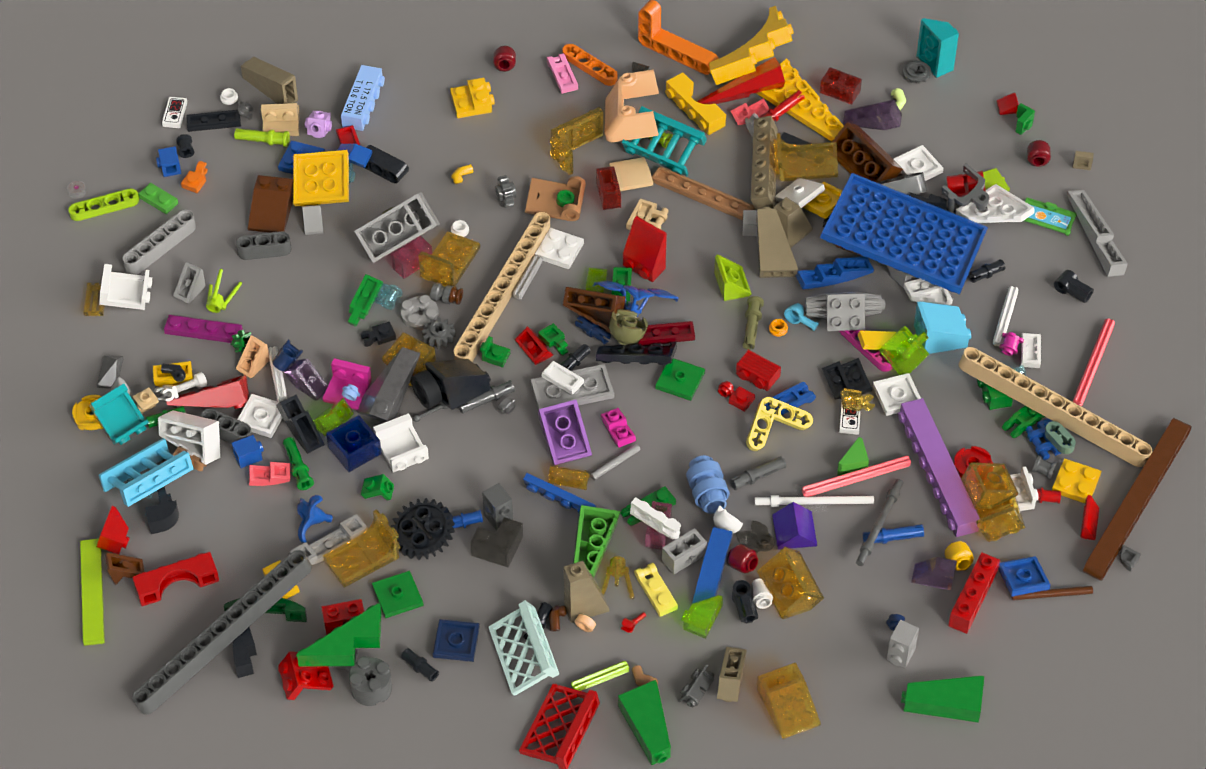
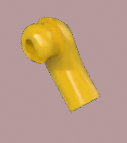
[451,164,473,184]

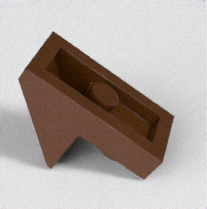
[105,552,144,585]

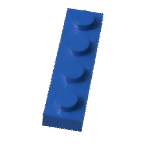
[523,473,596,513]

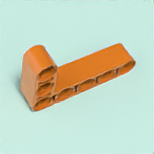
[638,0,719,75]

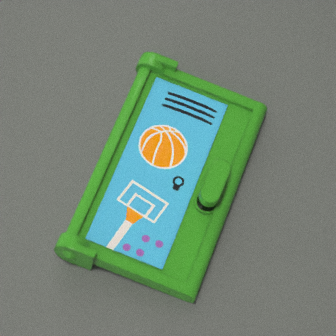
[1023,197,1077,236]

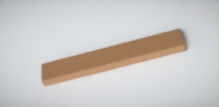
[652,166,755,220]

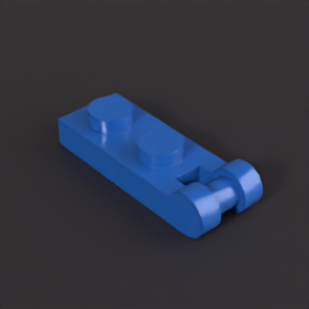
[764,382,816,420]

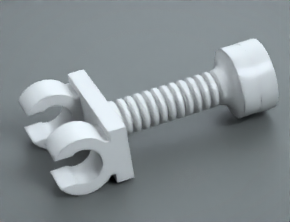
[153,372,207,401]

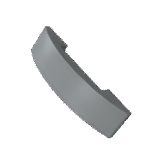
[289,514,368,565]

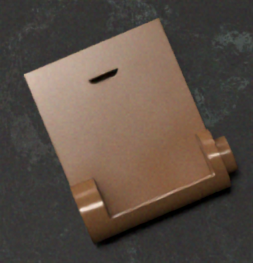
[525,176,586,221]

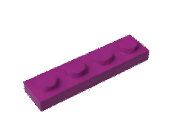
[164,315,243,343]

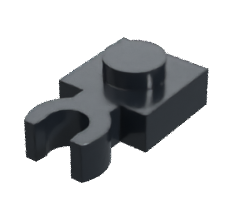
[360,321,396,347]

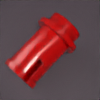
[1037,487,1061,504]

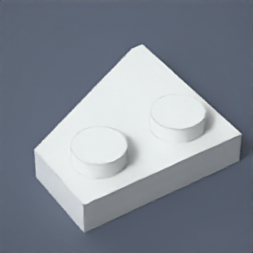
[903,278,953,305]

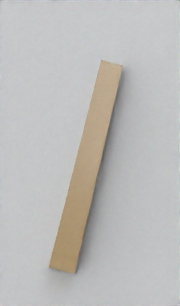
[453,212,550,362]
[959,347,1152,467]

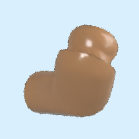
[632,665,658,687]

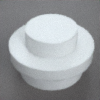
[220,88,238,105]
[451,220,469,238]

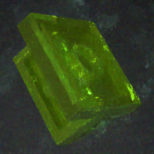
[879,326,929,375]

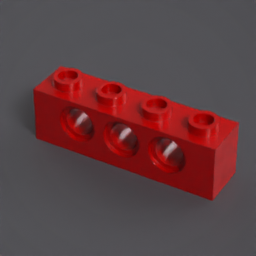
[948,552,1000,634]

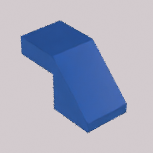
[337,143,372,168]

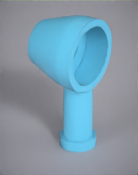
[784,303,819,331]

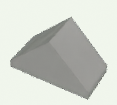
[302,204,324,235]
[173,262,206,304]

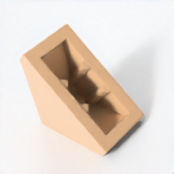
[236,335,270,378]

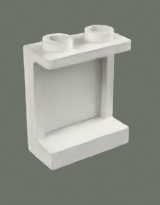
[99,264,153,310]
[373,413,429,472]

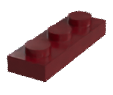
[638,321,695,345]

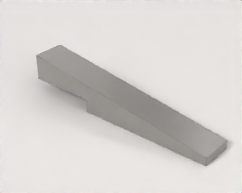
[1067,190,1128,277]

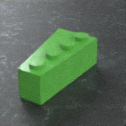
[573,505,620,578]

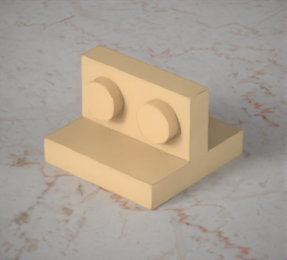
[261,103,299,136]

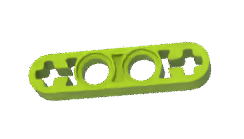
[69,189,139,221]

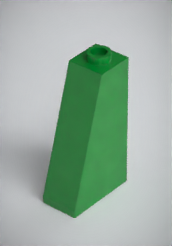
[901,676,985,723]
[618,680,671,765]

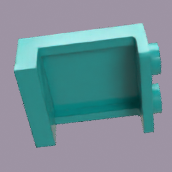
[89,384,149,445]

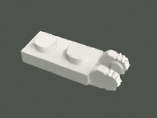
[630,497,681,539]

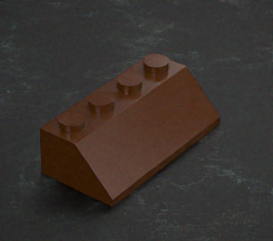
[826,122,903,182]

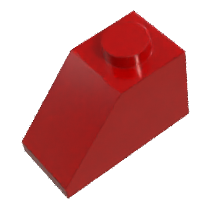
[96,506,130,555]

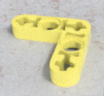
[746,397,813,451]

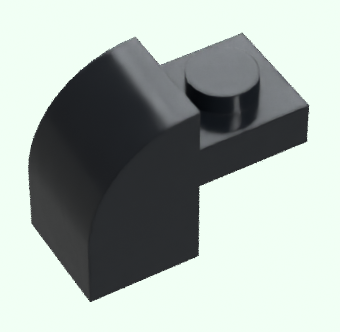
[145,486,179,534]

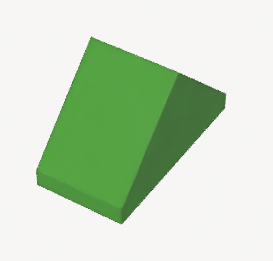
[837,437,869,475]

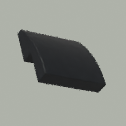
[822,358,873,400]

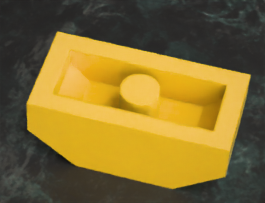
[153,361,193,387]

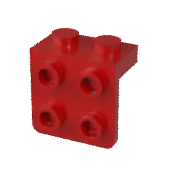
[278,651,334,700]

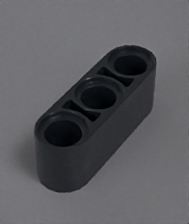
[365,145,409,184]

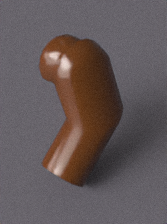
[549,605,566,632]

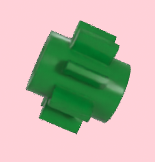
[231,330,251,354]

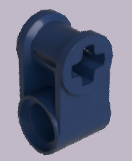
[272,339,303,371]

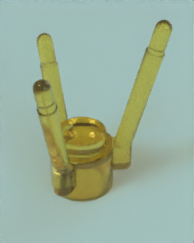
[602,556,634,599]

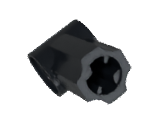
[1054,270,1094,303]
[732,580,758,624]

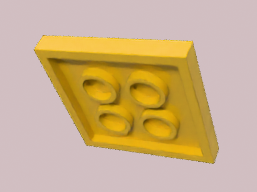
[294,150,349,206]

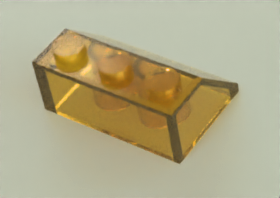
[757,547,824,619]

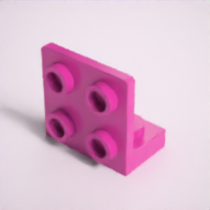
[323,358,372,410]

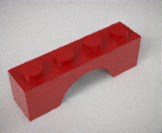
[132,552,219,606]

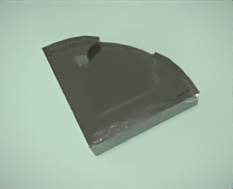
[632,62,649,73]

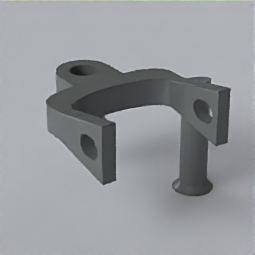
[942,163,989,214]

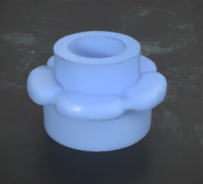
[342,384,360,401]

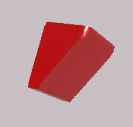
[997,93,1019,115]

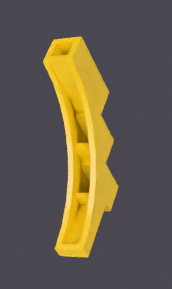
[709,6,794,85]

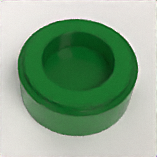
[556,190,575,207]

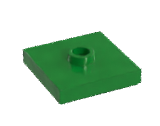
[655,358,705,401]
[372,571,424,619]

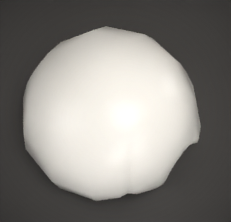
[713,505,743,533]

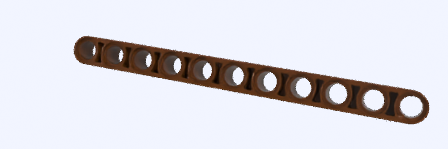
[1083,418,1192,581]

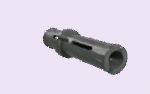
[459,380,515,414]
[730,456,786,490]

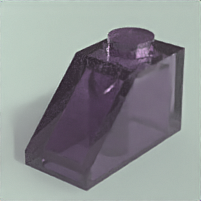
[284,358,328,401]
[911,557,957,590]

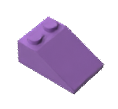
[538,400,592,466]

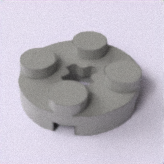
[401,295,439,330]

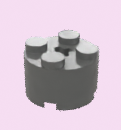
[349,657,392,706]

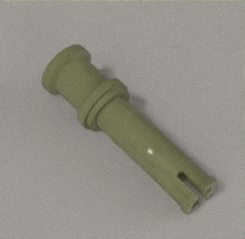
[743,296,764,350]

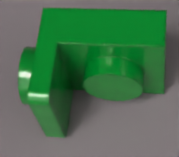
[480,336,511,367]

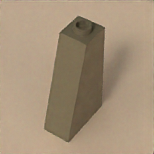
[241,57,298,104]
[756,207,798,278]
[564,561,609,623]

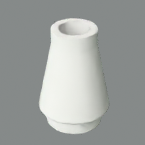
[752,579,773,609]

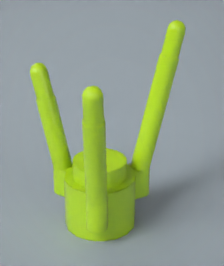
[206,269,242,313]

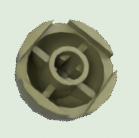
[609,309,648,345]

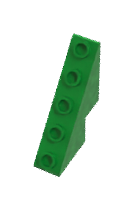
[296,604,381,667]

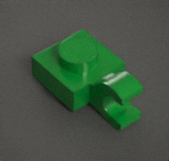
[538,323,568,356]

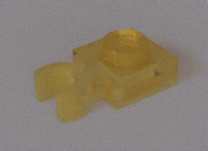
[841,388,875,411]

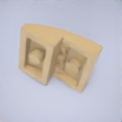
[609,157,653,192]

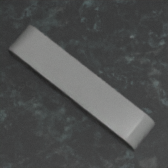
[123,209,196,275]

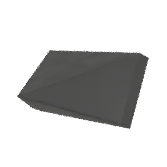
[97,355,123,388]

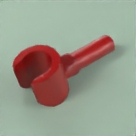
[621,612,646,633]

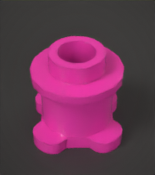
[999,332,1024,356]

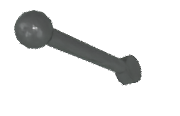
[413,402,448,422]

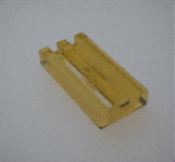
[84,283,105,316]

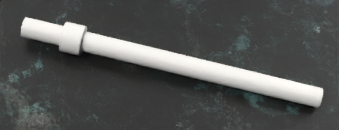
[755,495,874,507]

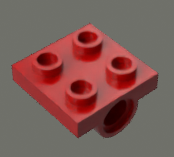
[946,171,986,197]

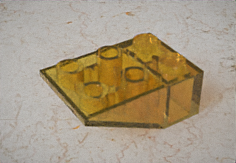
[757,662,821,739]

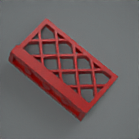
[519,684,600,769]

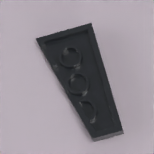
[596,341,677,365]

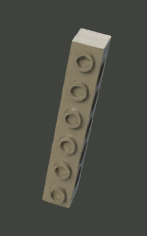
[751,116,778,210]

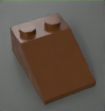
[248,175,294,233]

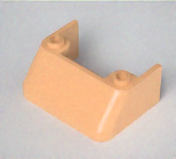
[604,70,659,142]

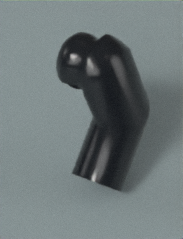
[161,363,186,382]

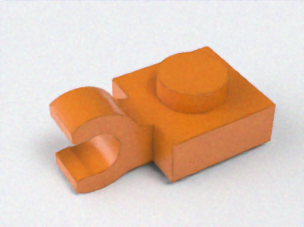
[181,161,208,194]

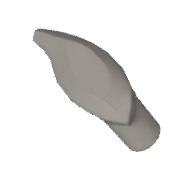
[745,113,759,137]

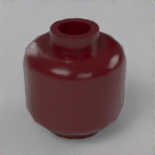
[493,46,516,72]
[1027,140,1051,167]
[728,544,758,574]

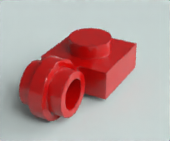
[718,381,755,412]

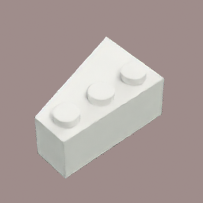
[158,410,220,465]

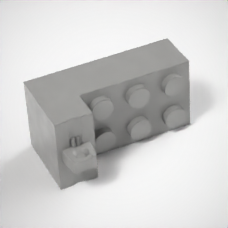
[354,192,440,263]

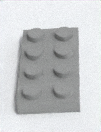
[530,364,614,410]

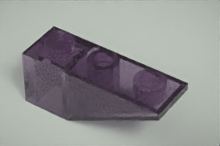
[843,100,902,130]

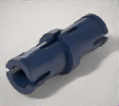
[575,316,611,344]

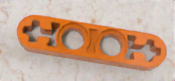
[562,44,618,86]

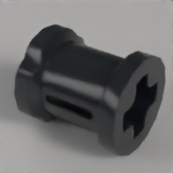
[176,134,195,158]

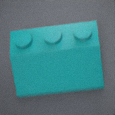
[916,18,959,78]

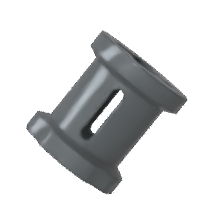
[1032,456,1057,479]

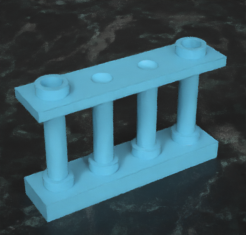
[98,438,193,507]

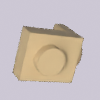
[132,388,159,414]

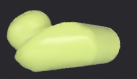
[891,88,906,112]

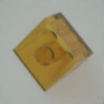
[961,463,1018,509]

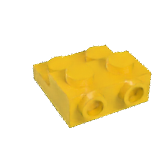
[450,78,495,118]

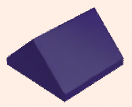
[772,502,817,550]

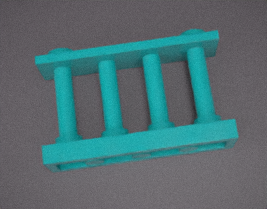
[622,106,707,176]

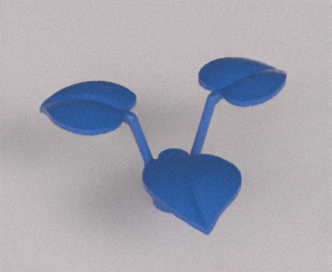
[593,281,679,317]

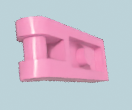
[547,53,578,94]

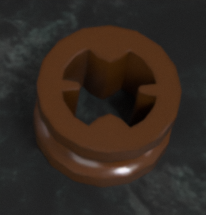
[449,286,463,305]

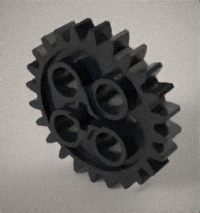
[390,498,455,560]

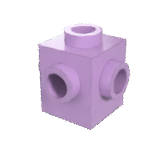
[305,111,332,138]

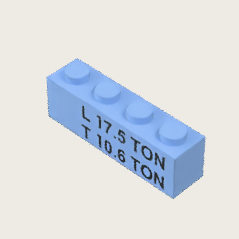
[341,65,385,131]

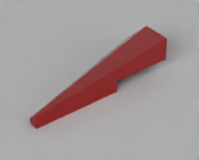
[697,57,785,104]

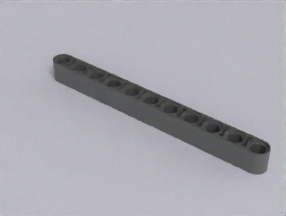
[132,550,312,714]

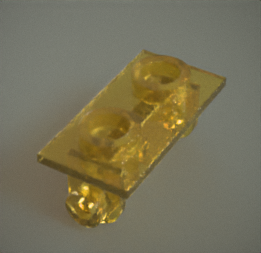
[548,465,590,490]

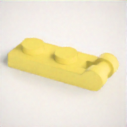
[634,563,678,617]

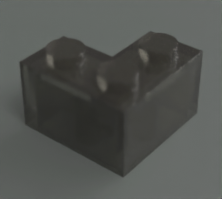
[470,517,523,567]

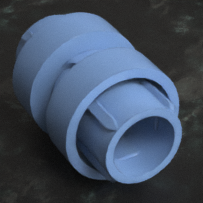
[686,455,730,514]

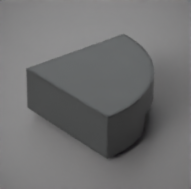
[1120,545,1141,572]

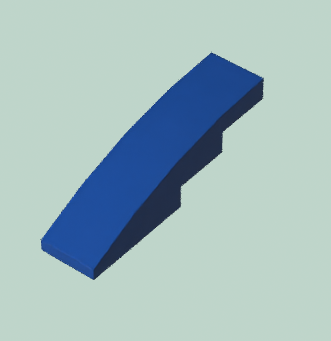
[796,257,874,289]
[692,527,733,610]

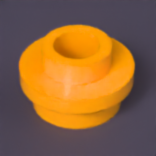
[769,319,788,337]

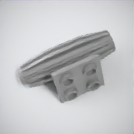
[805,292,885,331]

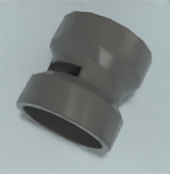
[430,282,453,304]

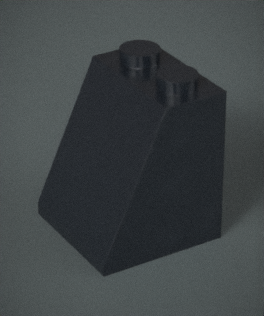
[425,359,491,410]

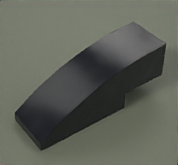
[276,394,325,454]
[233,627,257,678]

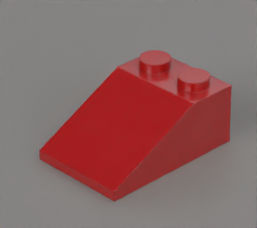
[623,216,667,282]

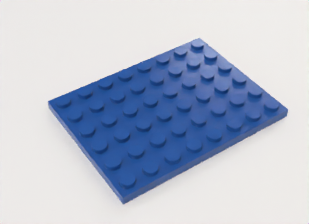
[820,173,988,295]

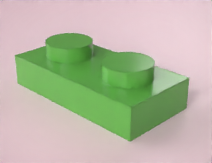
[138,183,179,215]

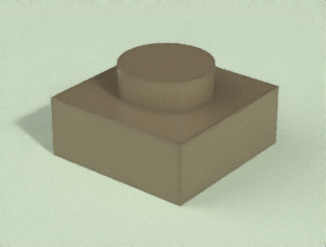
[1073,151,1094,170]

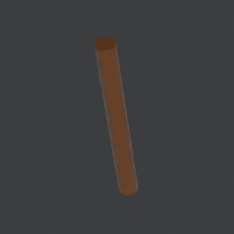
[1012,586,1093,600]

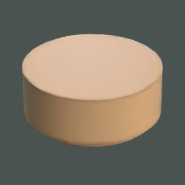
[575,614,596,632]

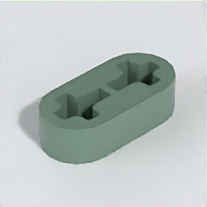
[1045,421,1076,454]

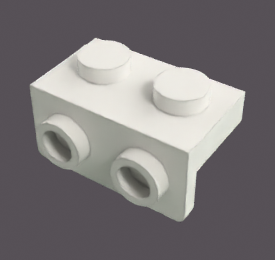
[1001,467,1038,512]

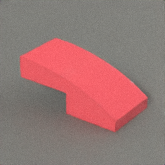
[731,98,769,125]
[249,462,290,486]

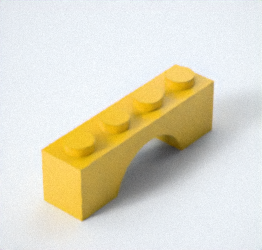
[665,72,726,135]

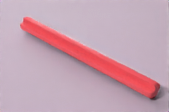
[1073,318,1115,406]
[802,455,911,497]

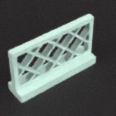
[489,600,559,696]

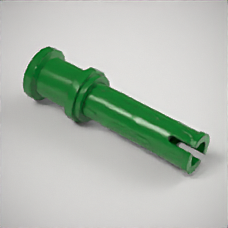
[283,437,314,490]

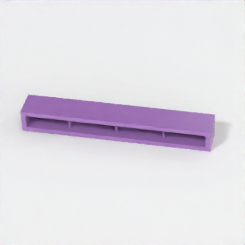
[898,398,980,537]

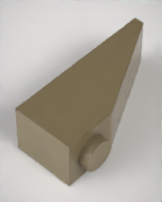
[717,647,747,702]

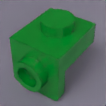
[1015,103,1035,135]
[361,474,394,501]

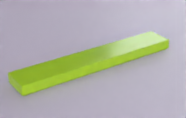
[80,539,105,646]

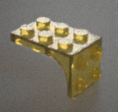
[550,107,603,175]
[774,133,838,181]
[419,231,480,287]
[971,473,1026,542]
[323,509,400,588]

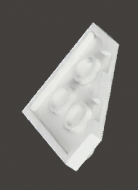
[956,184,1034,223]

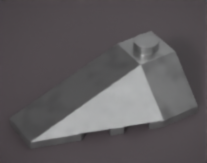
[357,347,420,422]

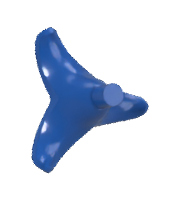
[297,495,333,543]

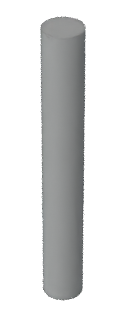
[590,444,641,481]

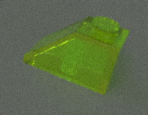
[314,398,354,437]
[681,595,723,639]

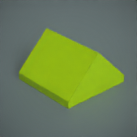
[714,254,752,301]

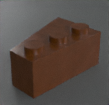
[563,287,626,332]

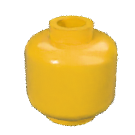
[944,541,974,571]

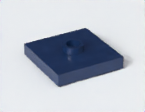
[433,619,480,662]

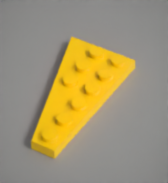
[756,58,844,142]

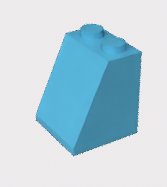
[914,302,971,355]

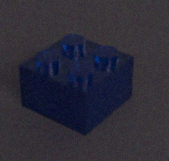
[326,415,382,472]

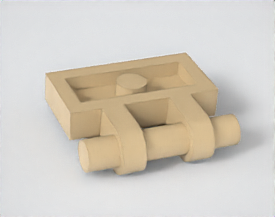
[626,199,669,230]

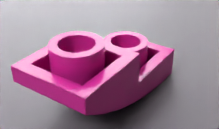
[601,408,636,448]

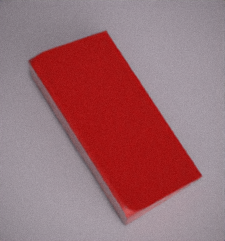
[514,326,554,365]
[1080,495,1099,540]

